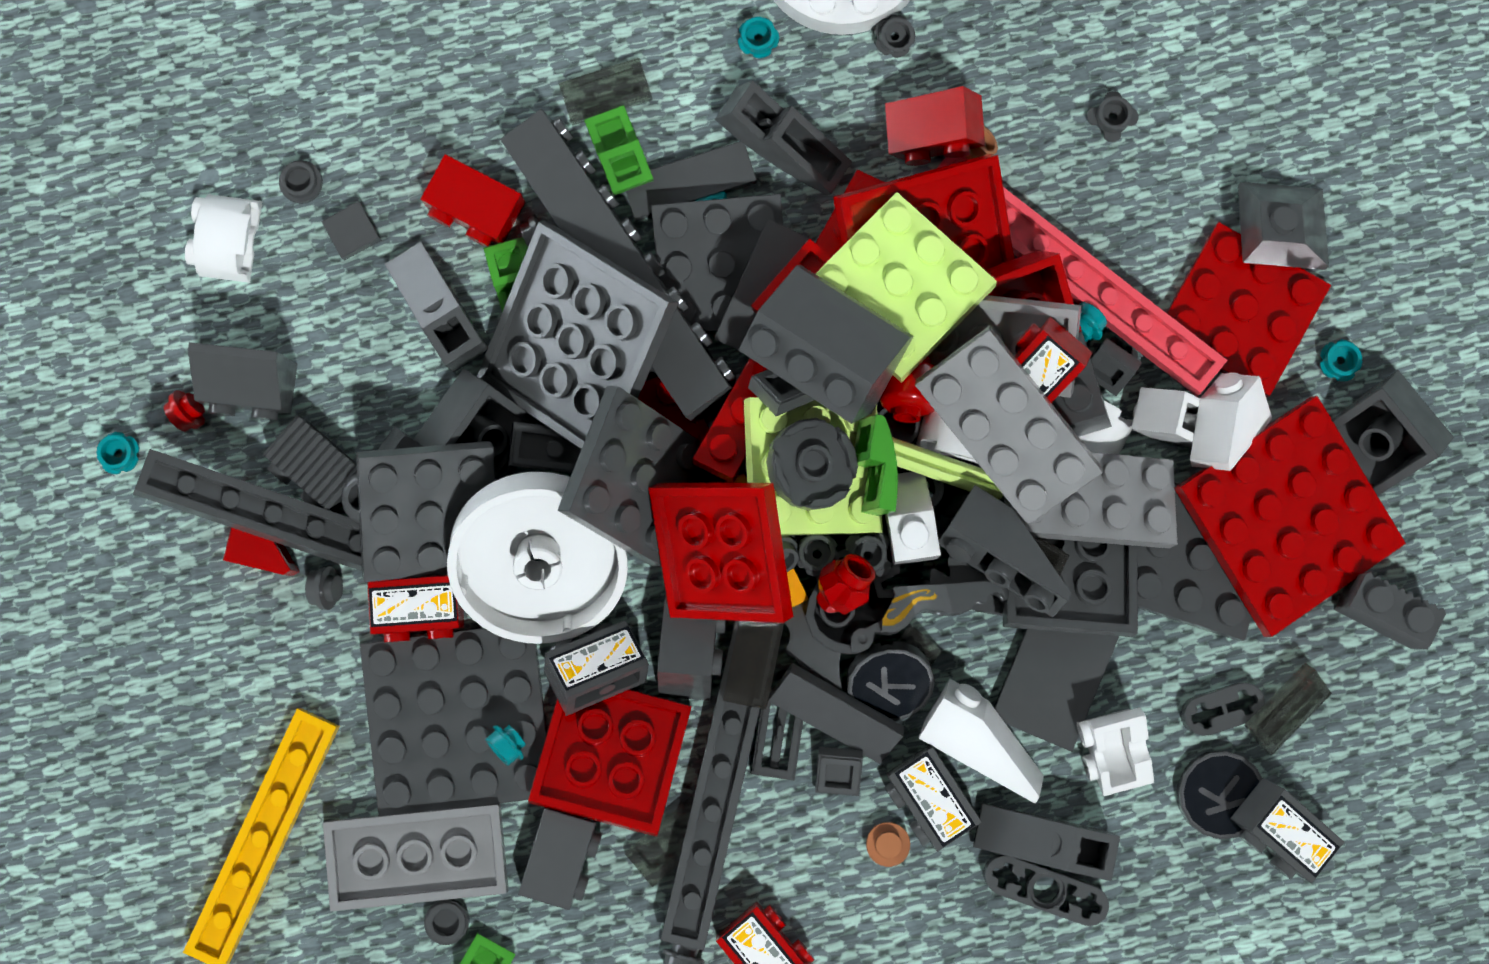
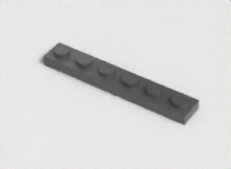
[133,449,362,571]

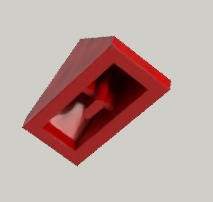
[223,527,300,576]

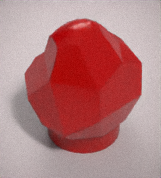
[816,554,875,615]

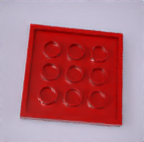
[833,154,1014,270]
[1174,396,1406,637]

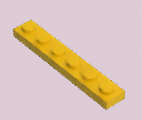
[183,708,340,964]

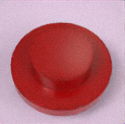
[164,390,205,432]

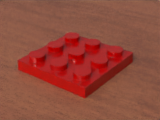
[1166,222,1331,398]
[649,483,794,623]
[528,690,692,837]

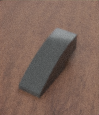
[715,80,852,195]

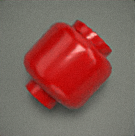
[880,357,935,423]

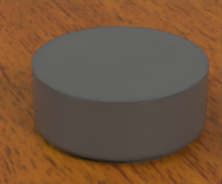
[424,899,470,945]

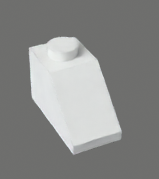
[1190,373,1272,471]
[1131,387,1200,448]
[885,472,941,566]

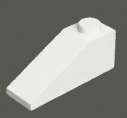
[919,679,1044,804]

